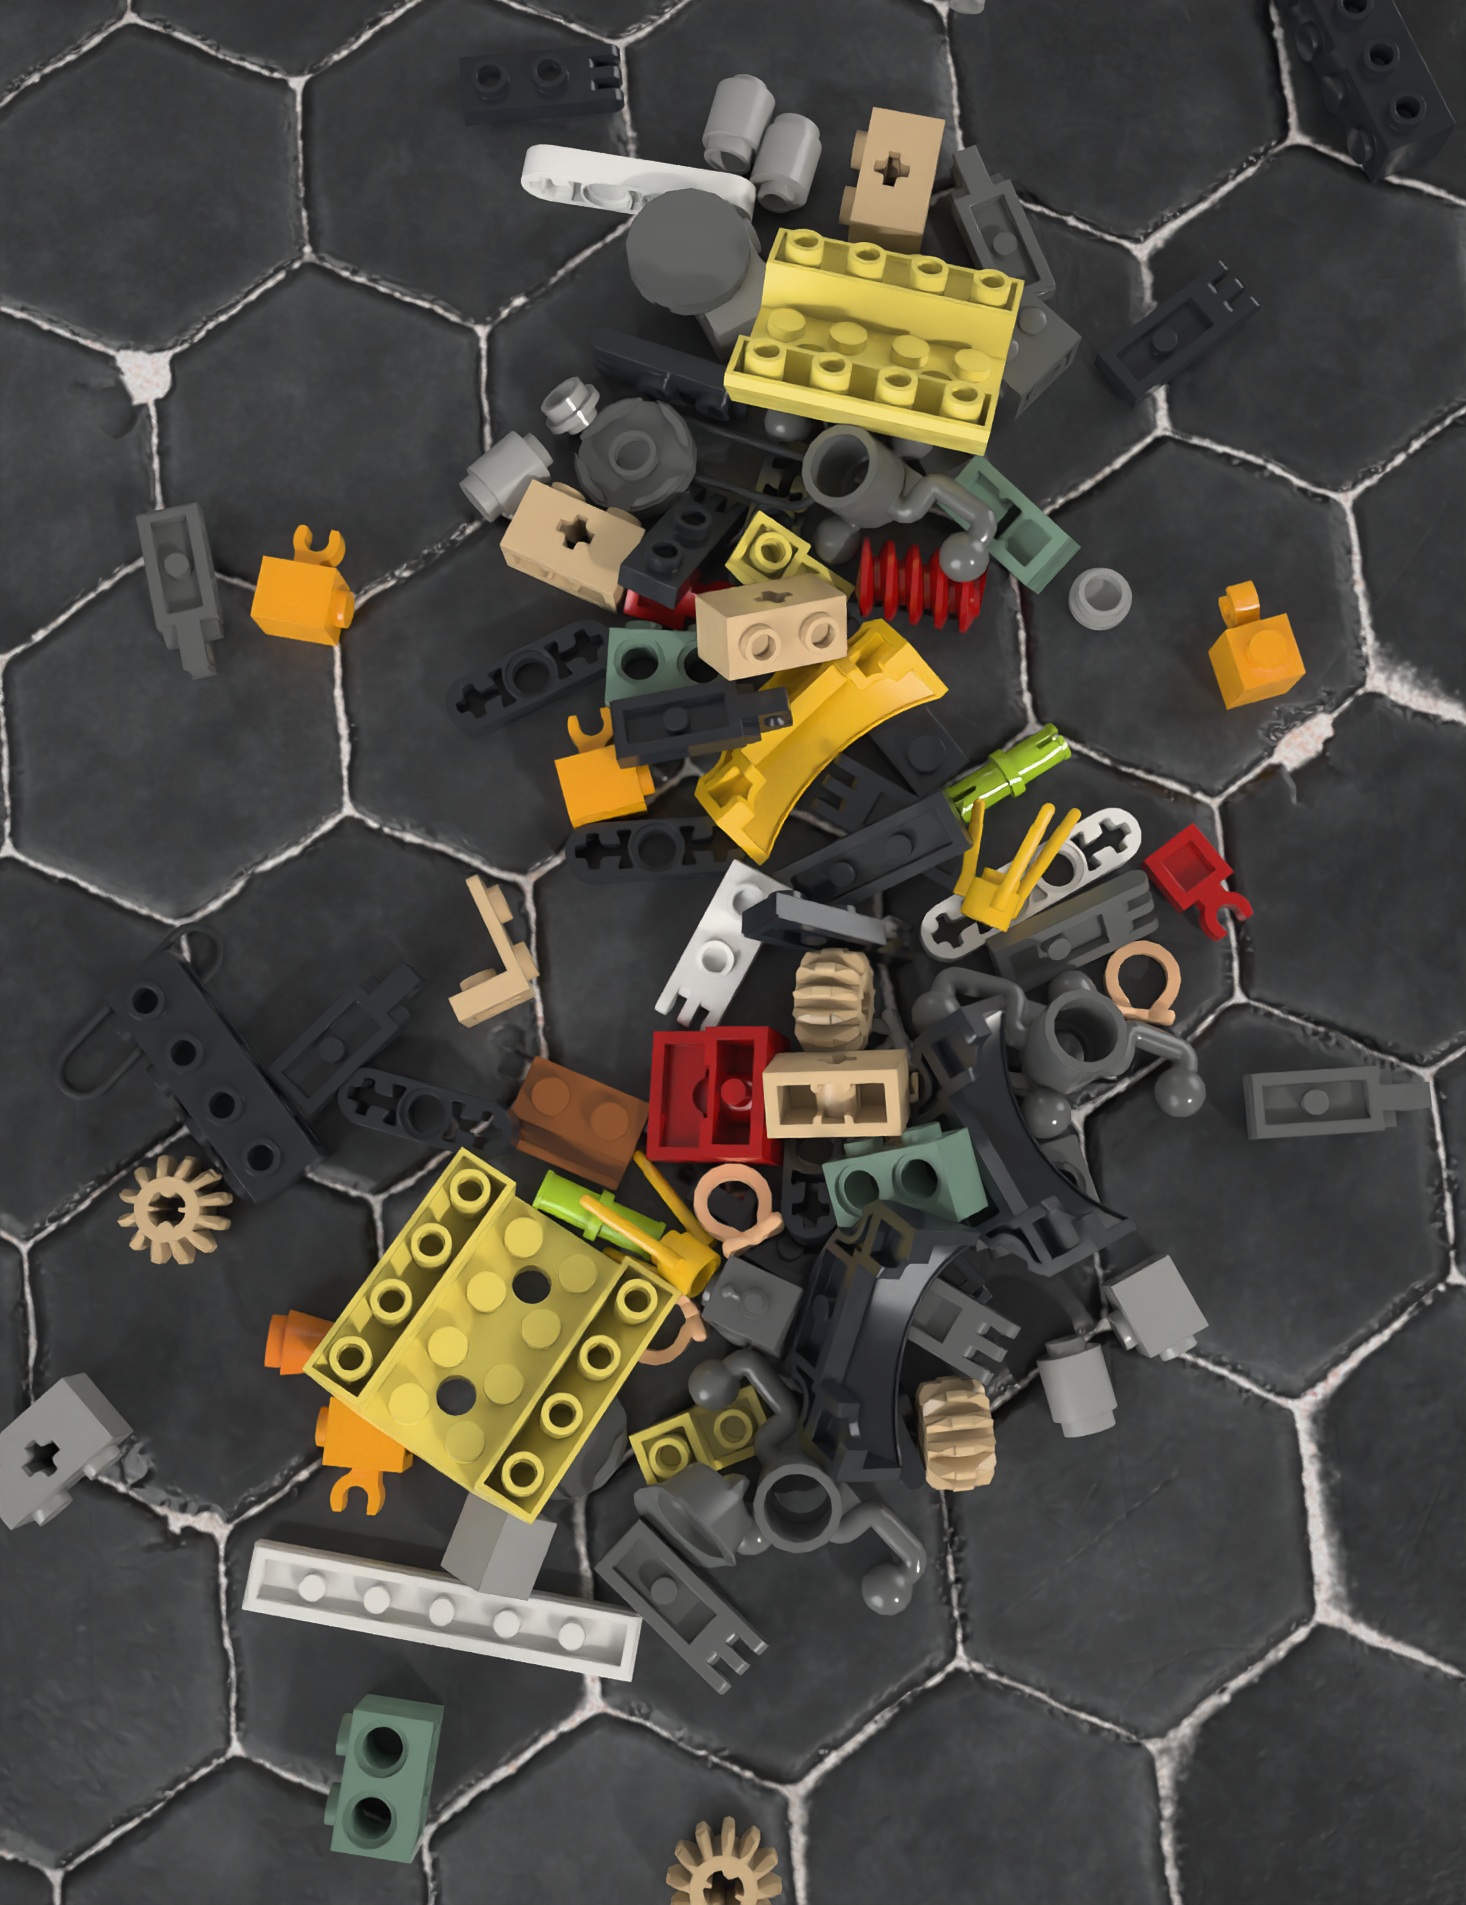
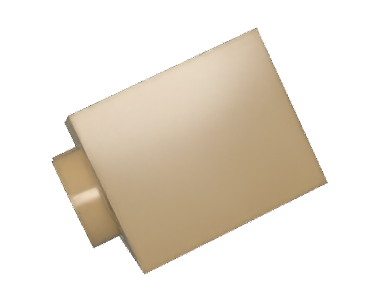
[839,107,945,255]
[500,479,646,615]
[695,573,847,681]
[762,1049,911,1138]

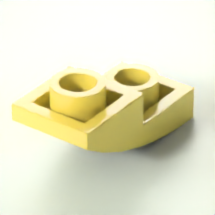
[725,511,855,603]
[629,1383,771,1485]

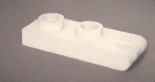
[655,859,793,1031]

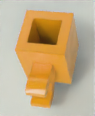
[250,525,355,646]
[1208,581,1306,710]
[554,707,656,830]
[315,1396,414,1515]

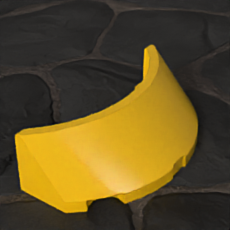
[694,618,948,866]

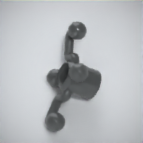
[764,409,997,582]
[912,967,1206,1139]
[688,1349,928,1616]

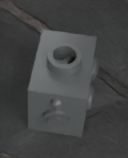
[997,288,1082,421]
[701,1255,805,1361]

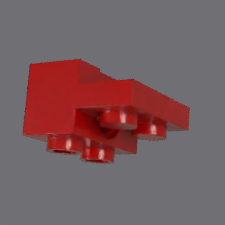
[646,1026,791,1167]

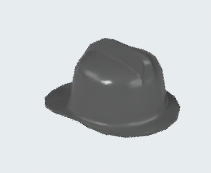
[634,1461,754,1568]

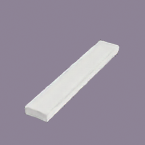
[242,1539,643,1682]

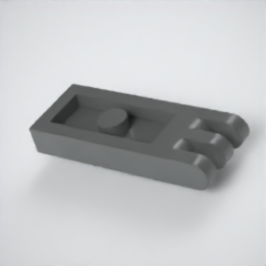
[985,870,1159,993]
[908,1276,1021,1386]
[593,1516,769,1695]

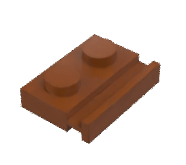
[498,1055,649,1192]

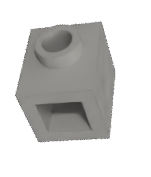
[1100,1254,1209,1361]
[440,1491,557,1601]

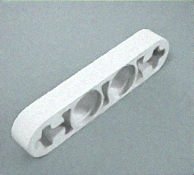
[521,144,757,222]
[919,808,1141,963]

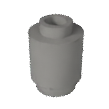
[702,74,775,175]
[749,113,822,213]
[459,431,553,522]
[1036,1334,1118,1437]

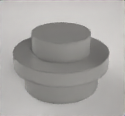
[541,377,600,435]
[1068,568,1132,630]

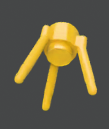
[953,798,1081,932]
[580,1150,721,1298]

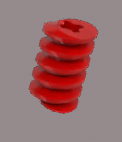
[854,536,989,634]

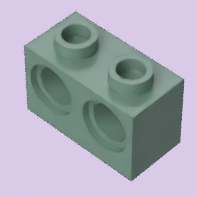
[935,455,1081,594]
[605,620,726,709]
[822,1122,988,1227]
[324,1693,444,1864]

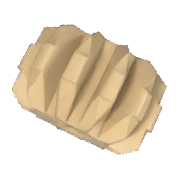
[792,948,876,1052]
[117,1155,233,1265]
[914,1375,997,1492]
[666,1816,782,1905]

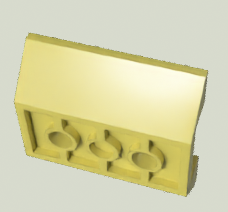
[724,228,1025,456]
[302,1147,682,1525]

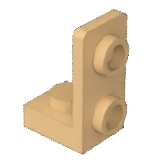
[448,874,540,1028]

